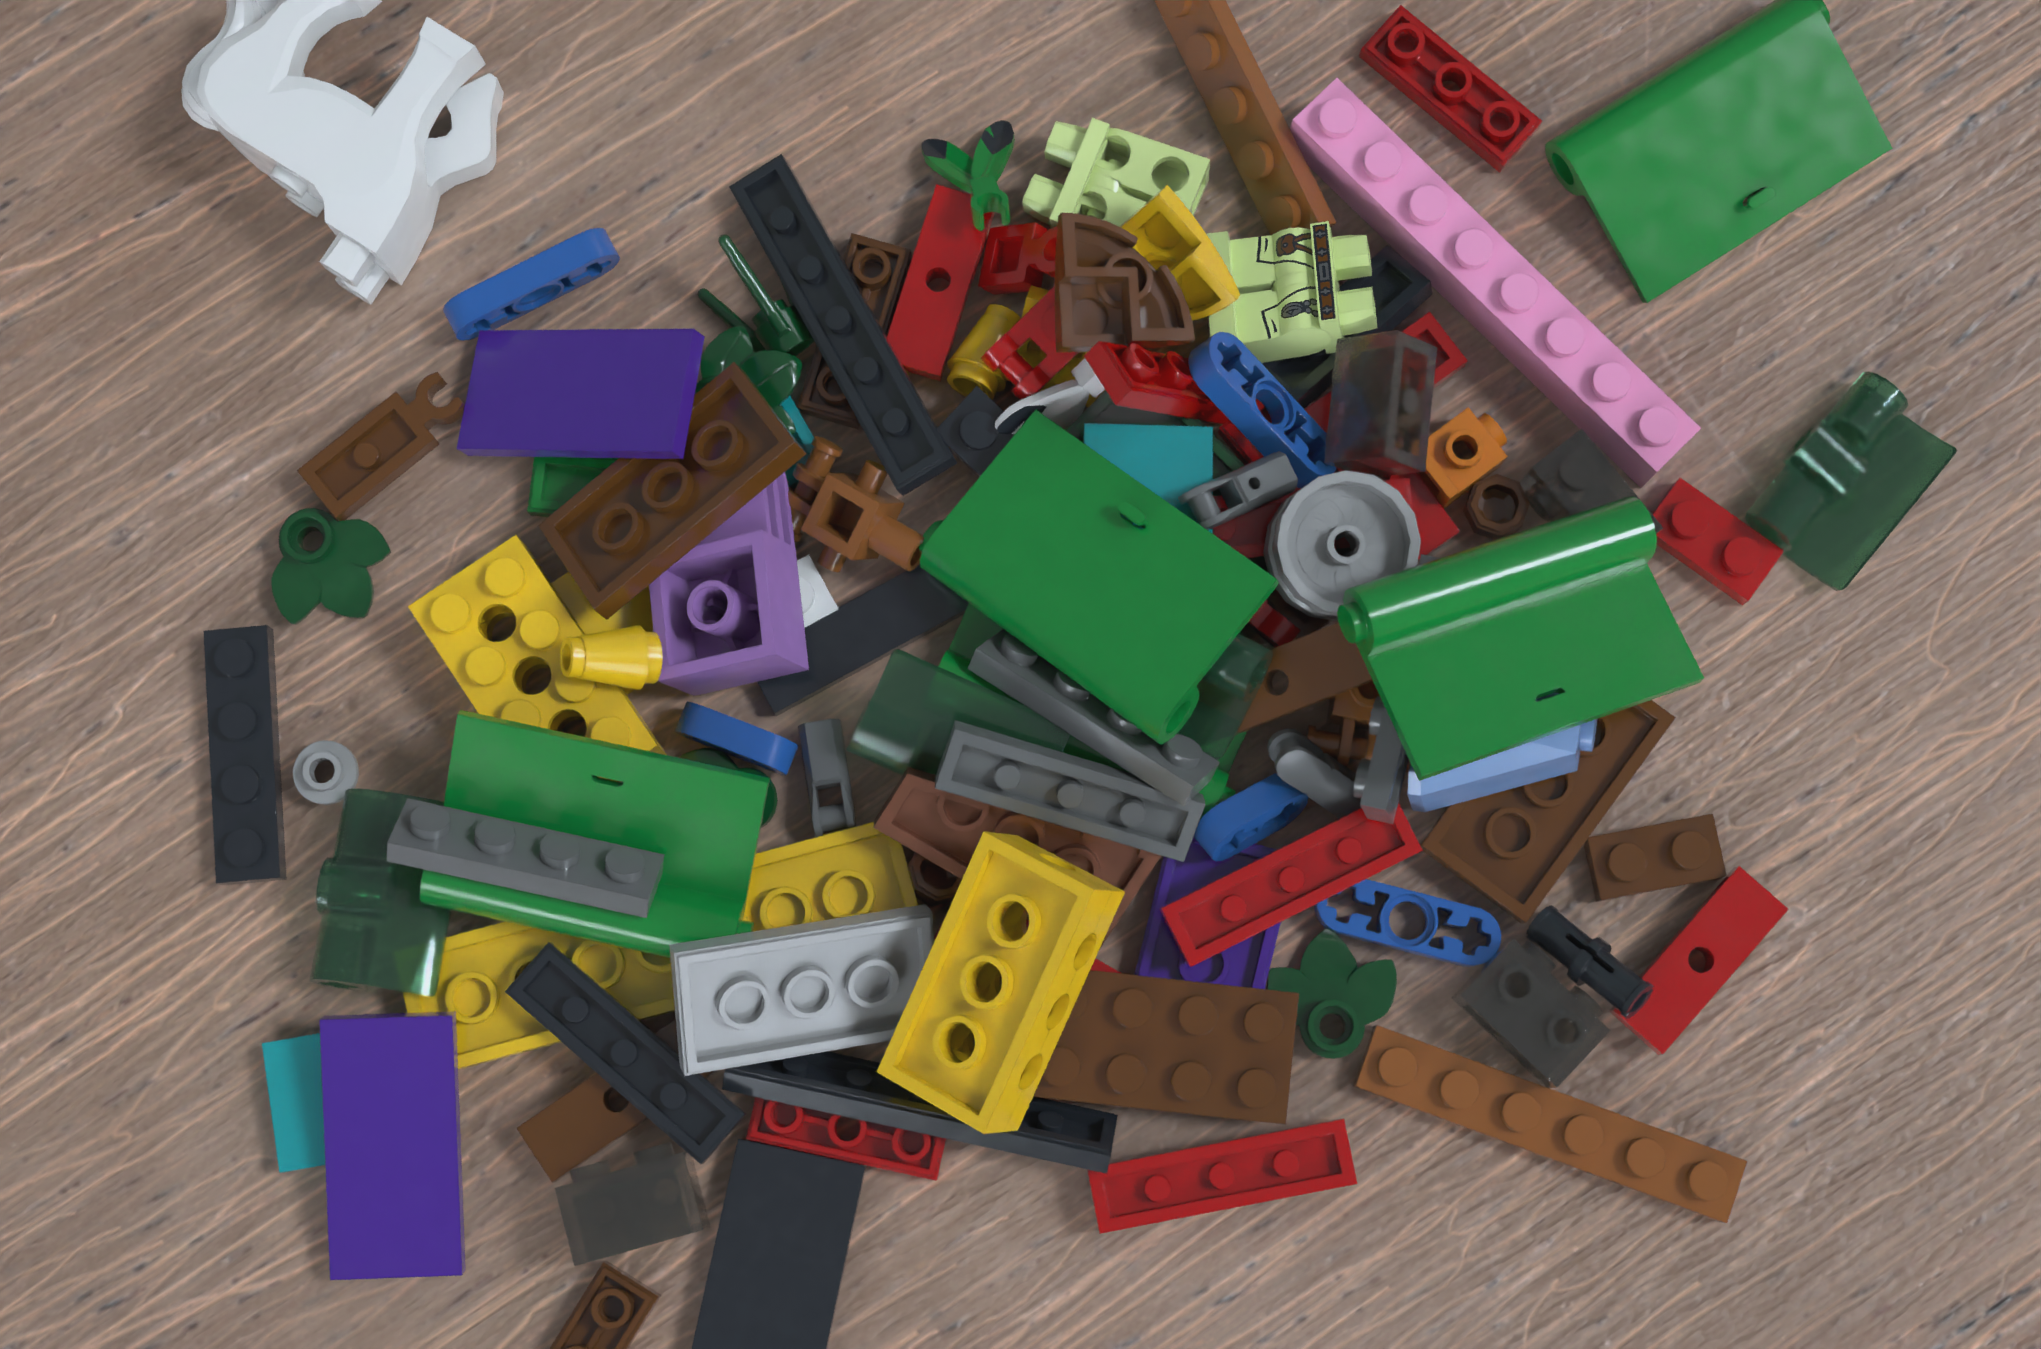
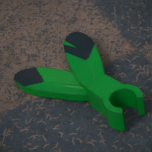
[922,120,1015,231]

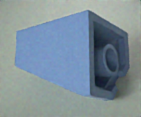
[1407,693,1597,812]

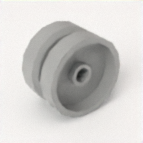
[1263,470,1421,621]

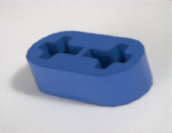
[674,701,799,776]
[1194,773,1309,862]

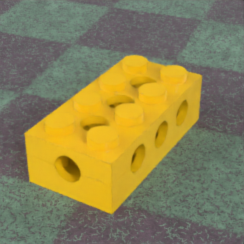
[408,535,667,782]
[877,831,1125,1134]

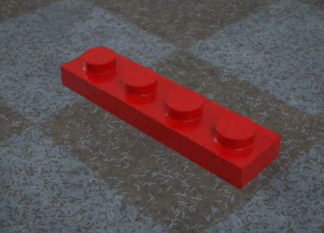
[1159,802,1423,967]
[1087,1119,1357,1234]

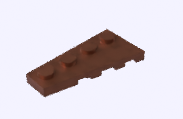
[873,767,1161,950]

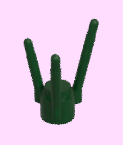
[697,234,814,357]

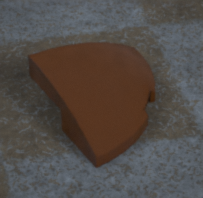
[1055,212,1195,352]

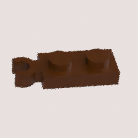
[297,372,465,521]

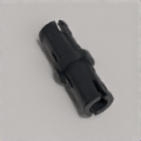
[1526,905,1654,1019]

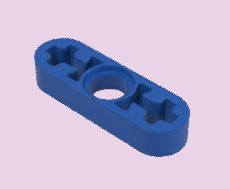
[443,228,620,341]
[1188,332,1338,488]
[1314,879,1501,967]

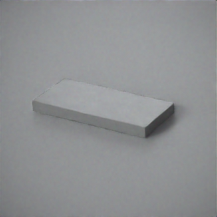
[669,904,934,1076]

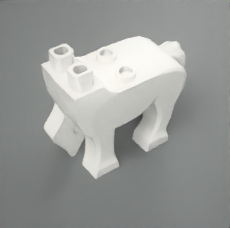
[181,0,504,305]

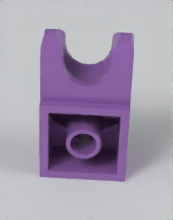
[649,472,809,696]

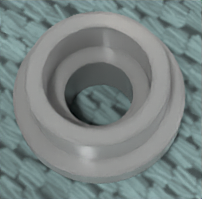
[293,740,359,805]

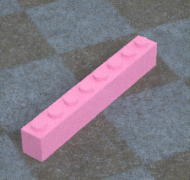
[1290,78,1701,488]

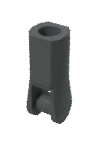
[1178,451,1298,530]
[798,719,856,837]
[1267,729,1361,818]

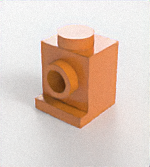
[1406,407,1508,509]

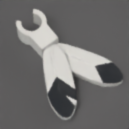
[995,358,1105,434]

